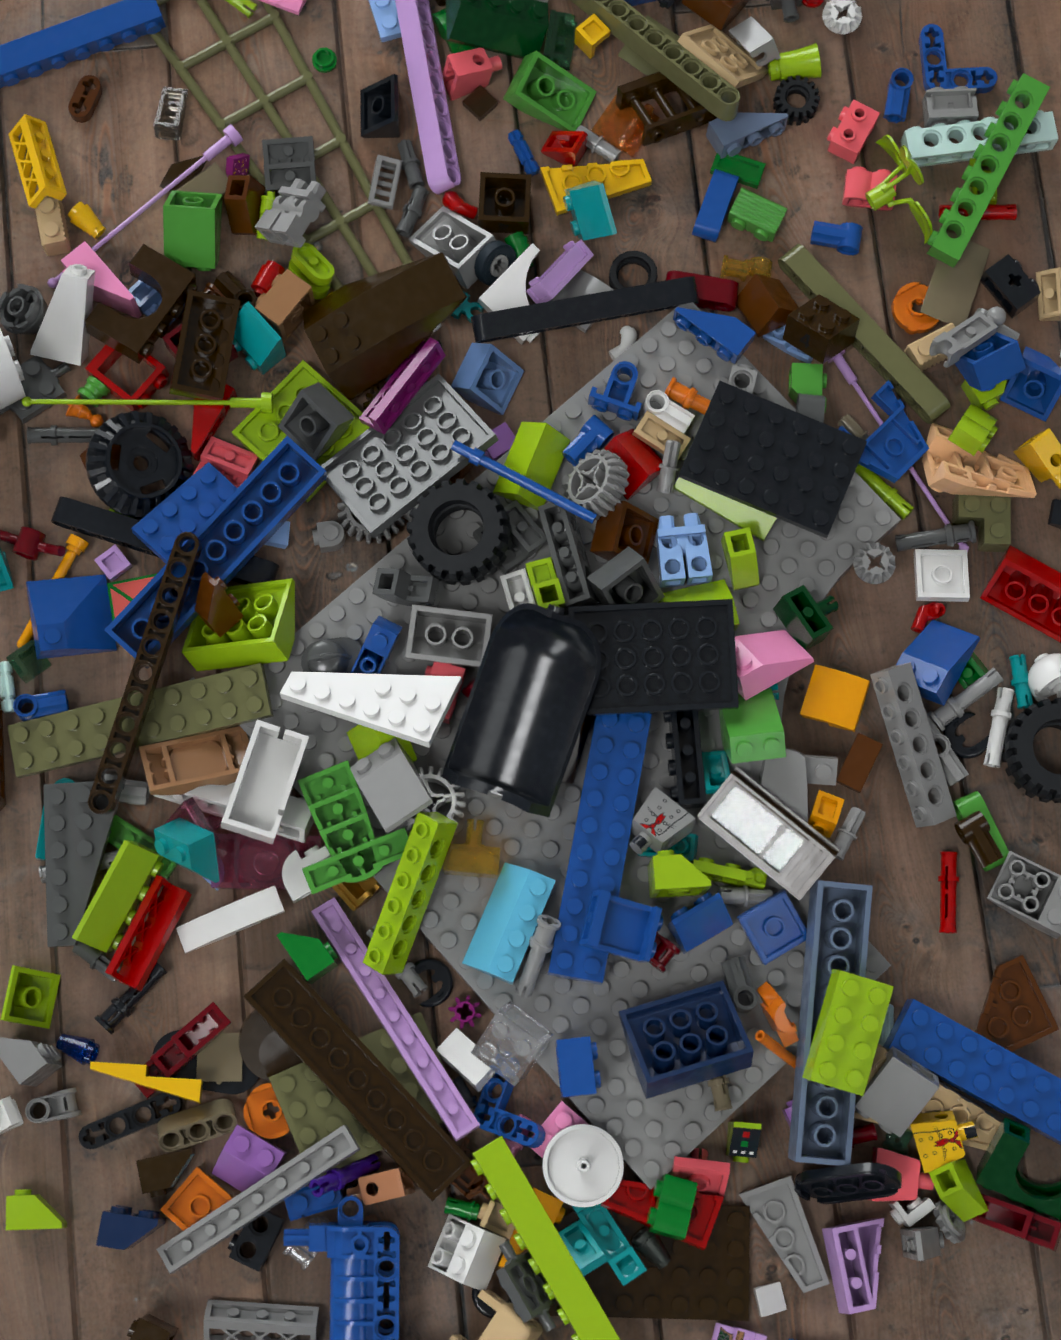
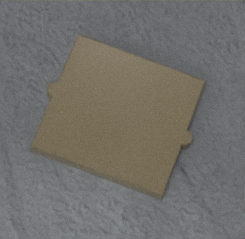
[196,1031,243,1084]

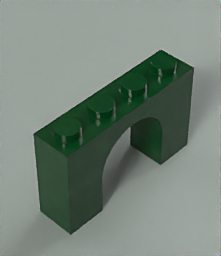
[976,1117,1061,1221]

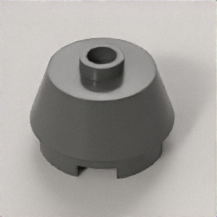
[0,284,48,335]

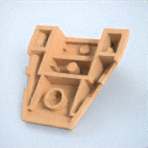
[922,423,1037,498]

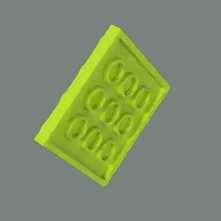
[232,360,370,503]

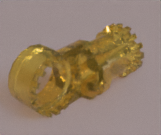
[720,255,773,282]

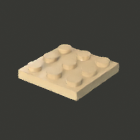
[677,24,768,89]

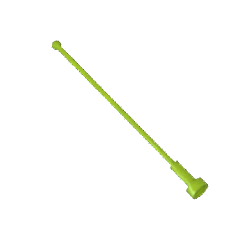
[22,392,273,413]

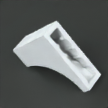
[478,243,540,345]

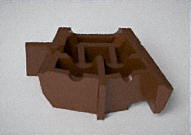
[451,1136,490,1200]

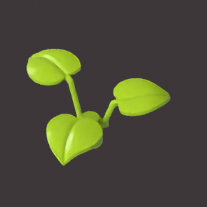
[865,134,933,244]

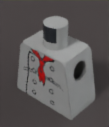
[630,787,696,854]

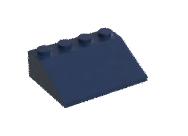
[619,980,754,1099]

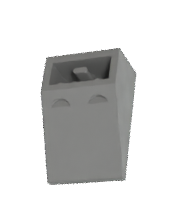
[987,851,1061,939]

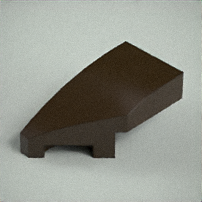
[160,156,207,193]

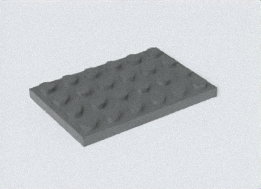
[321,374,499,538]

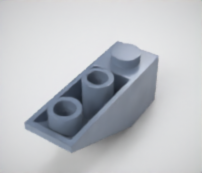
[706,112,789,159]

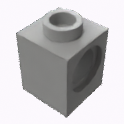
[727,364,758,394]

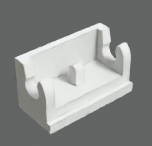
[436,1028,497,1092]

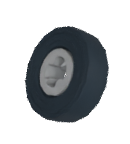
[474,240,517,286]

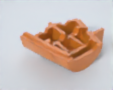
[757,981,799,1048]

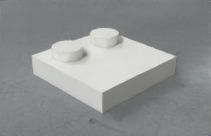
[913,549,970,602]

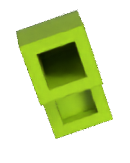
[525,557,565,608]

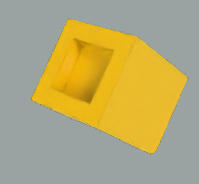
[574,14,611,59]

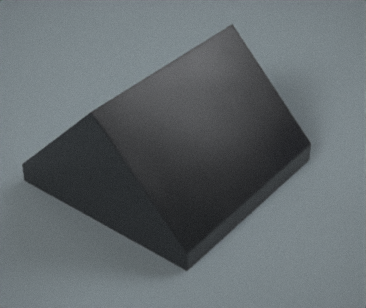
[360,74,400,138]

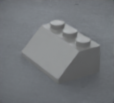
[405,605,493,667]
[0,1037,63,1087]

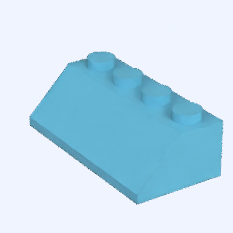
[462,862,556,985]

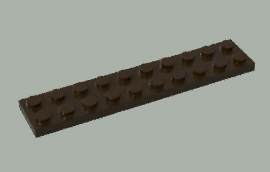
[243,958,472,1201]

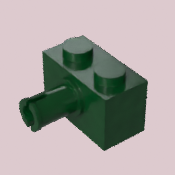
[773,585,839,650]

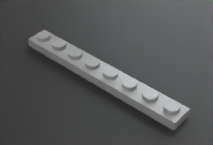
[157,1125,361,1274]

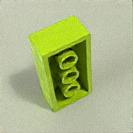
[802,969,894,1096]

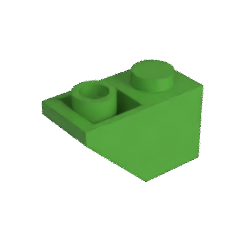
[788,363,827,413]

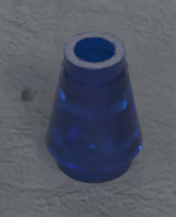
[56,1033,100,1065]

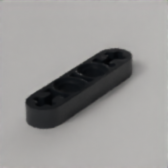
[78,1093,183,1149]

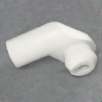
[609,326,637,361]

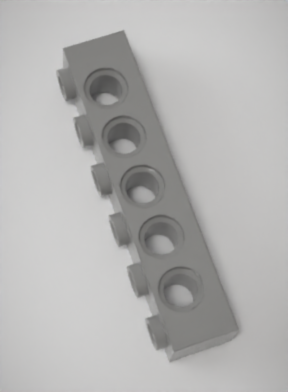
[870,662,957,828]

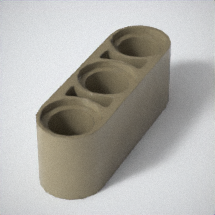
[157,1098,237,1152]

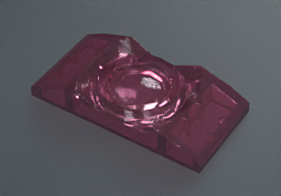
[211,833,321,891]

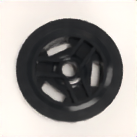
[86,411,194,518]

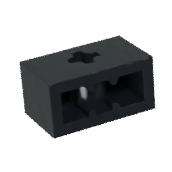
[980,254,1041,318]

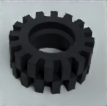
[773,75,820,126]

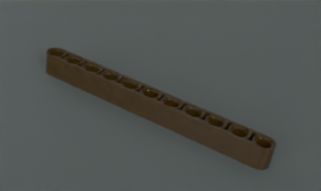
[88,532,202,815]

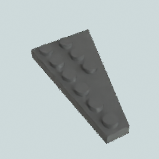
[44,780,126,948]

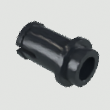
[453,1075,478,1110]

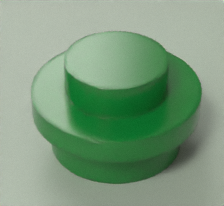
[312,47,337,73]

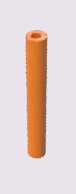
[755,1030,796,1069]

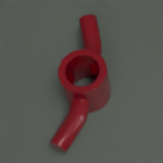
[0,526,65,561]

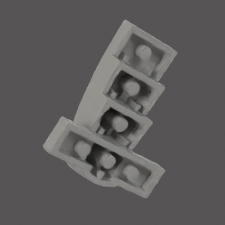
[728,748,838,869]

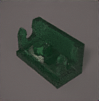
[543,10,577,71]

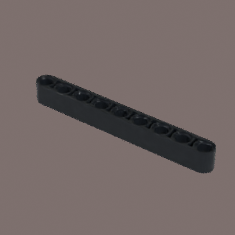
[471,276,699,343]
[51,496,280,584]

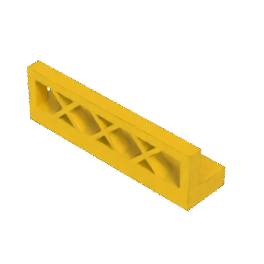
[8,114,67,209]

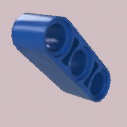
[692,169,739,243]

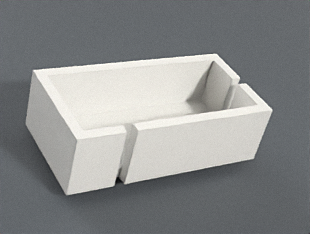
[221,720,309,845]

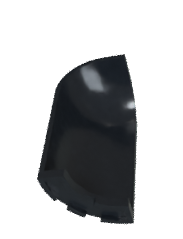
[441,603,601,817]

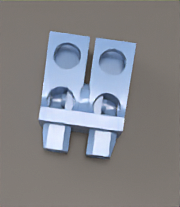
[656,513,713,588]

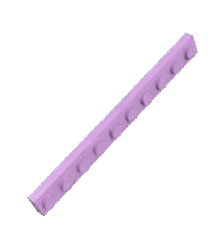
[311,897,480,1142]

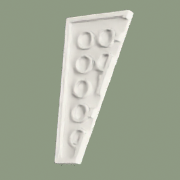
[280,671,462,748]

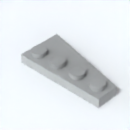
[739,1176,830,1293]

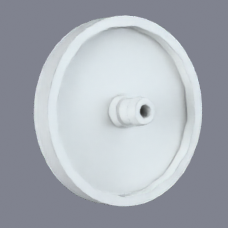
[542,1124,624,1207]

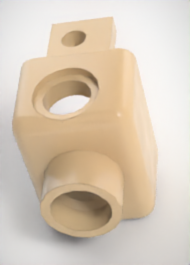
[449,1289,543,1340]

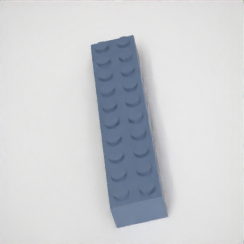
[788,880,873,1166]

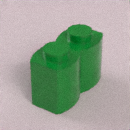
[646,1174,698,1241]

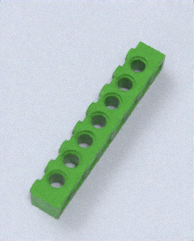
[927,73,1050,268]

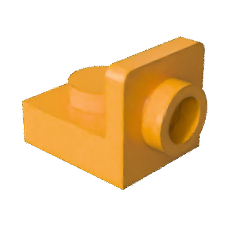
[808,790,845,838]

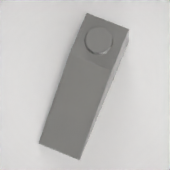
[900,1226,944,1261]

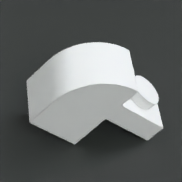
[282,845,331,903]

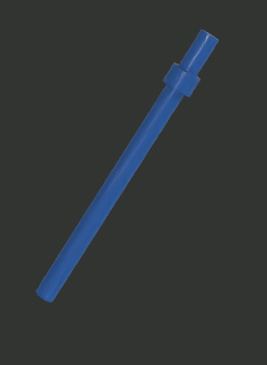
[451,440,597,524]

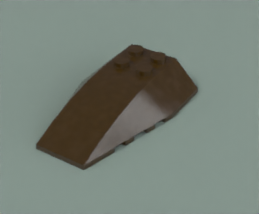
[303,252,467,400]

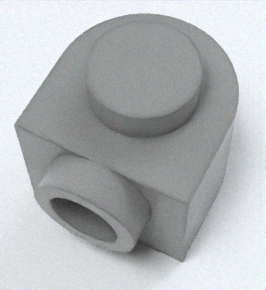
[312,521,345,553]

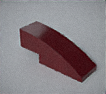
[972,1193,1061,1252]

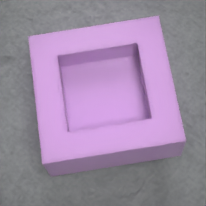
[94,545,132,582]

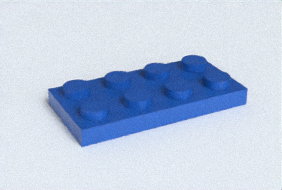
[131,462,237,564]

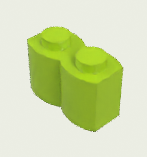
[948,403,998,456]

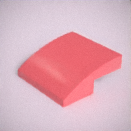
[192,436,259,488]

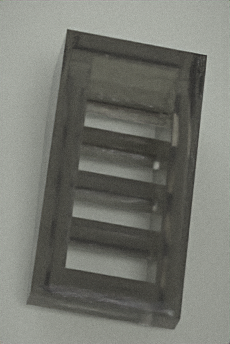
[153,87,188,140]

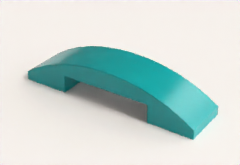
[571,1203,647,1286]

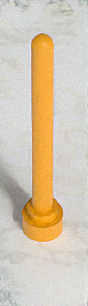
[17,533,89,650]

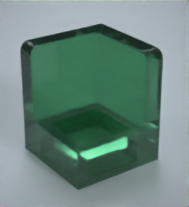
[6,640,51,683]

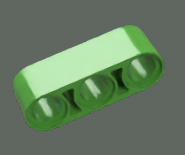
[952,791,1009,872]

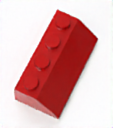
[980,545,1061,643]

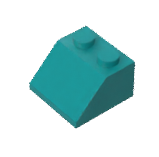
[563,180,617,241]
[233,301,286,375]
[154,817,220,883]

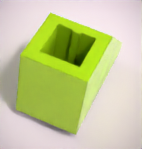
[721,527,760,591]
[929,1159,989,1222]

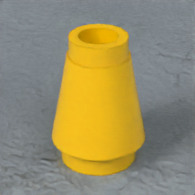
[67,202,106,239]

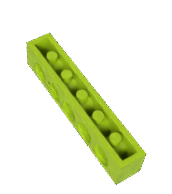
[362,812,458,975]

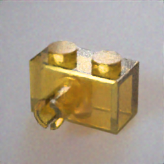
[443,819,500,879]

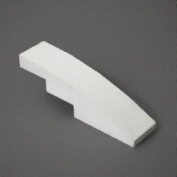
[176,885,285,953]

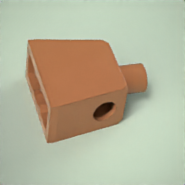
[346,1167,416,1206]

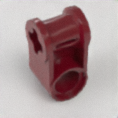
[649,932,681,973]

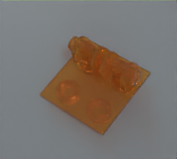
[591,94,660,157]

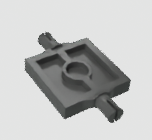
[0,356,71,424]
[496,1240,556,1332]

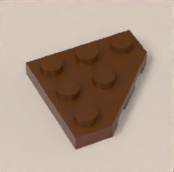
[975,955,1059,1052]

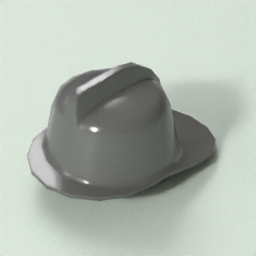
[301,637,362,673]

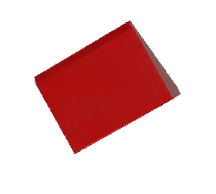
[604,429,663,501]

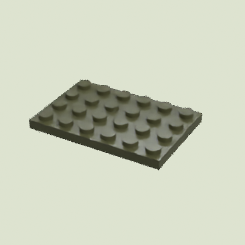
[269,1012,446,1178]

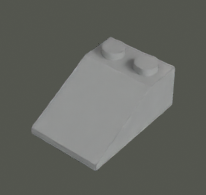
[408,206,496,289]
[350,738,433,833]

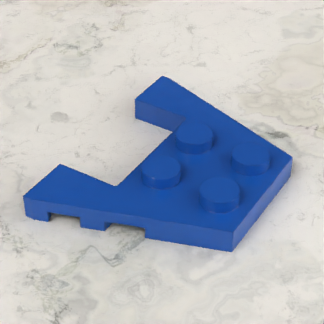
[838,380,929,483]

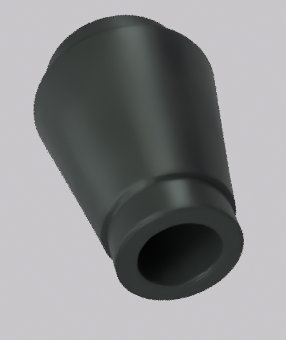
[632,1226,672,1269]

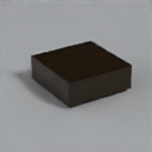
[463,85,498,121]

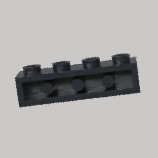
[663,711,707,809]

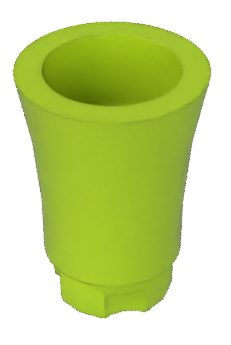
[767,43,822,81]

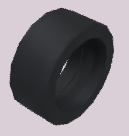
[609,251,658,290]

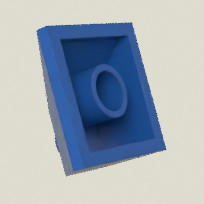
[999,346,1061,422]

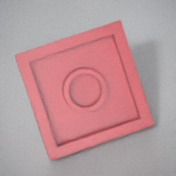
[671,1148,730,1203]

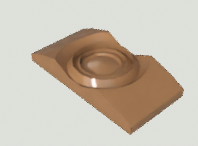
[138,726,249,795]

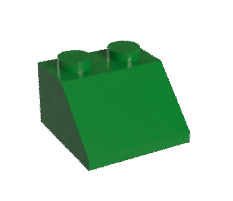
[276,932,338,984]

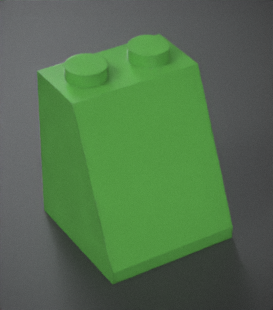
[163,190,223,271]
[719,688,786,764]

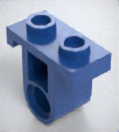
[588,361,642,421]

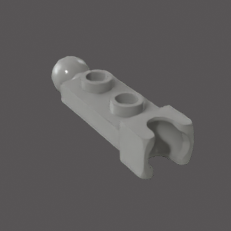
[929,306,1006,368]

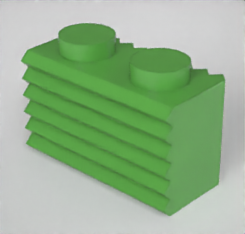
[727,187,788,242]

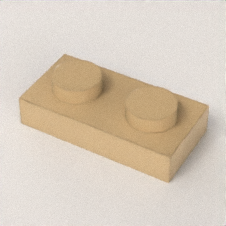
[632,411,691,459]

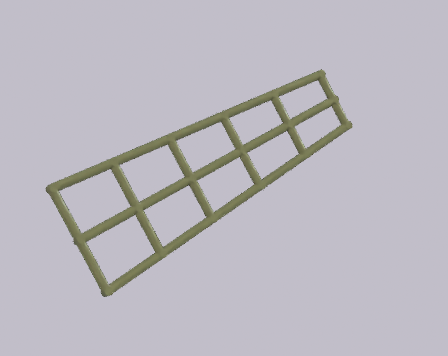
[150,0,413,291]

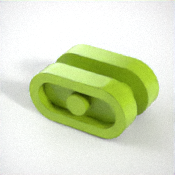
[288,242,335,299]

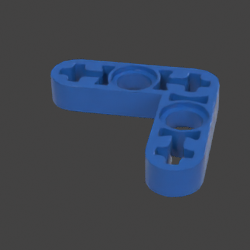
[919,24,997,94]
[473,1052,545,1148]

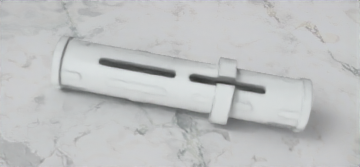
[983,687,1015,768]

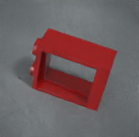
[85,345,169,411]

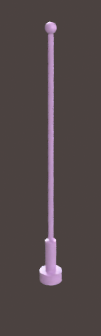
[47,124,243,288]
[827,350,969,552]

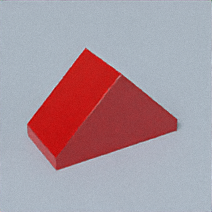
[541,131,588,167]

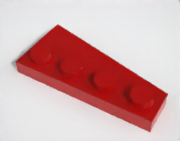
[600,1180,724,1250]

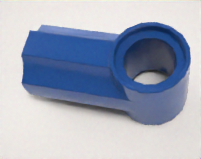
[883,68,914,123]
[810,221,863,255]
[562,415,615,466]
[13,690,69,722]

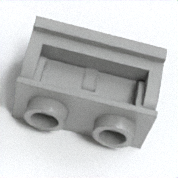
[922,86,979,128]

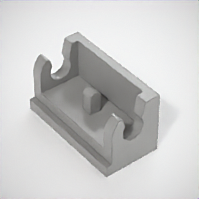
[728,16,781,66]

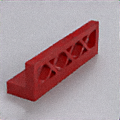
[105,875,192,992]

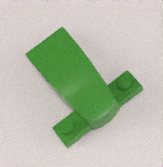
[297,760,409,895]

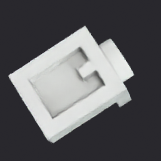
[889,1196,936,1227]

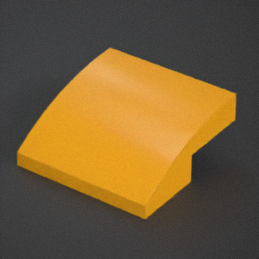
[800,664,870,732]

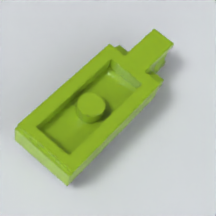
[692,857,767,890]

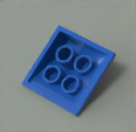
[26,574,117,659]

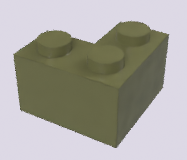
[952,495,1011,552]

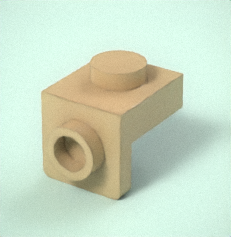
[477,1199,515,1239]

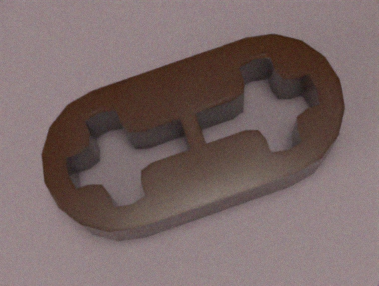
[68,75,103,123]

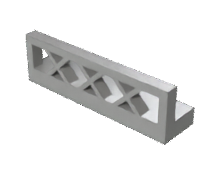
[204,1299,319,1340]

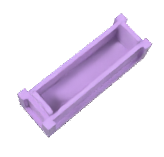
[526,240,594,304]

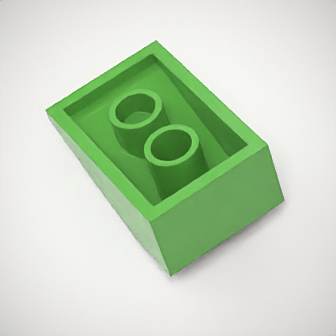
[503,50,597,131]

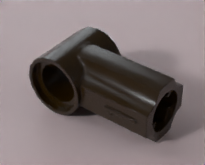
[213,271,257,313]
[954,811,1003,869]

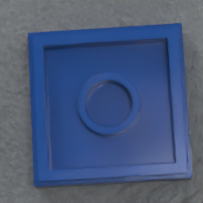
[736,889,807,965]

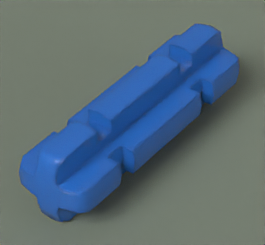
[508,129,540,177]

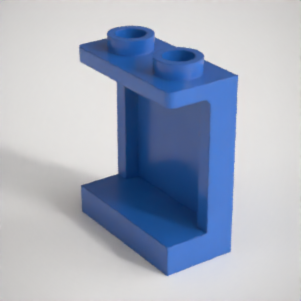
[579,889,663,963]

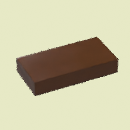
[836,733,883,793]

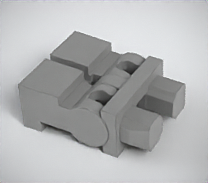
[255,179,326,248]

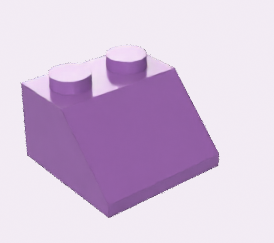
[211,1125,287,1192]

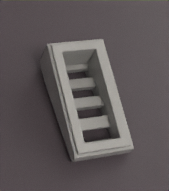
[368,155,402,210]

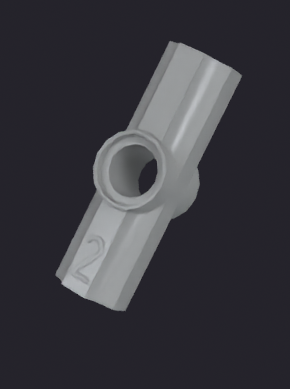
[925,710,969,787]

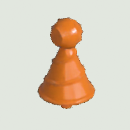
[65,395,104,427]

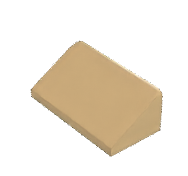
[1036,267,1061,321]

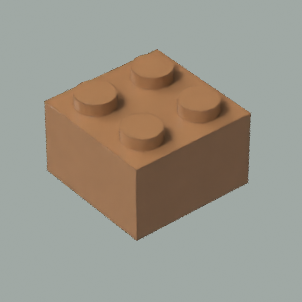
[255,269,315,343]

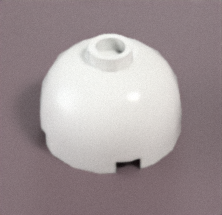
[1028,653,1061,702]

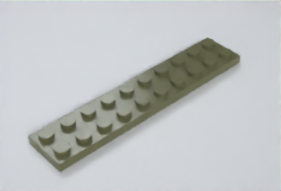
[7,663,273,778]

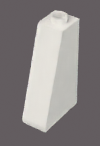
[30,264,95,366]

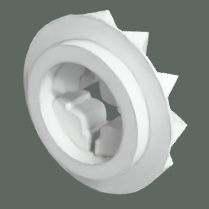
[822,0,862,34]

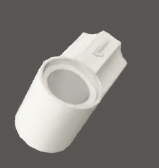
[642,390,695,434]

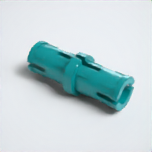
[1009,654,1034,709]

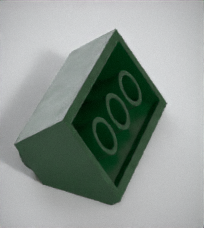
[446,0,549,59]

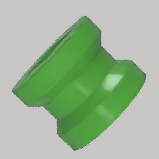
[77,375,110,408]

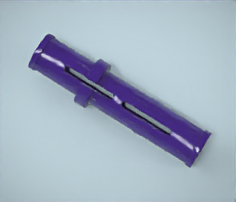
[310,1154,380,1197]

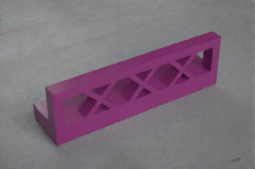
[359,337,446,434]

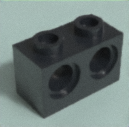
[228,1211,286,1272]

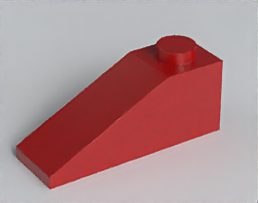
[191,384,237,461]

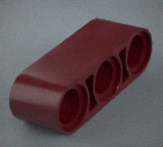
[665,271,739,312]

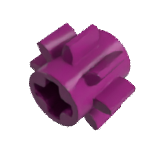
[448,995,482,1030]

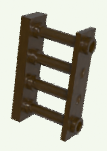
[616,72,717,146]

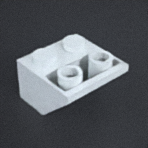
[427,1214,506,1290]

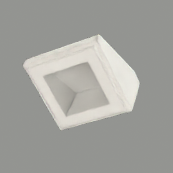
[753,1281,787,1317]

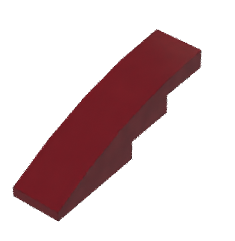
[135,1002,231,1099]

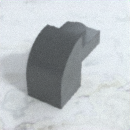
[372,568,439,607]

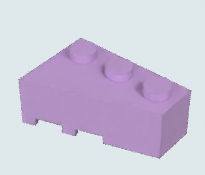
[822,1218,884,1314]

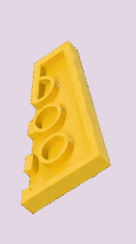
[540,159,652,216]

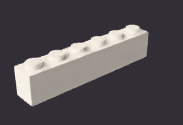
[153,782,314,843]

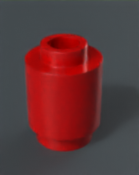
[251,260,285,298]

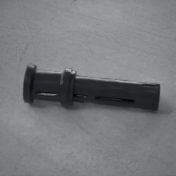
[94,962,167,1035]

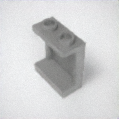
[855,1046,939,1137]

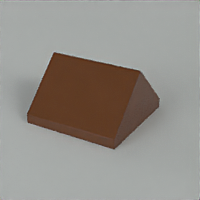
[736,273,799,337]

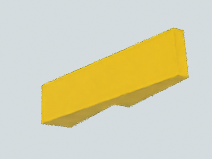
[90,1061,203,1104]

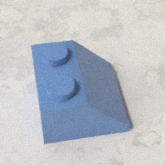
[451,343,524,415]

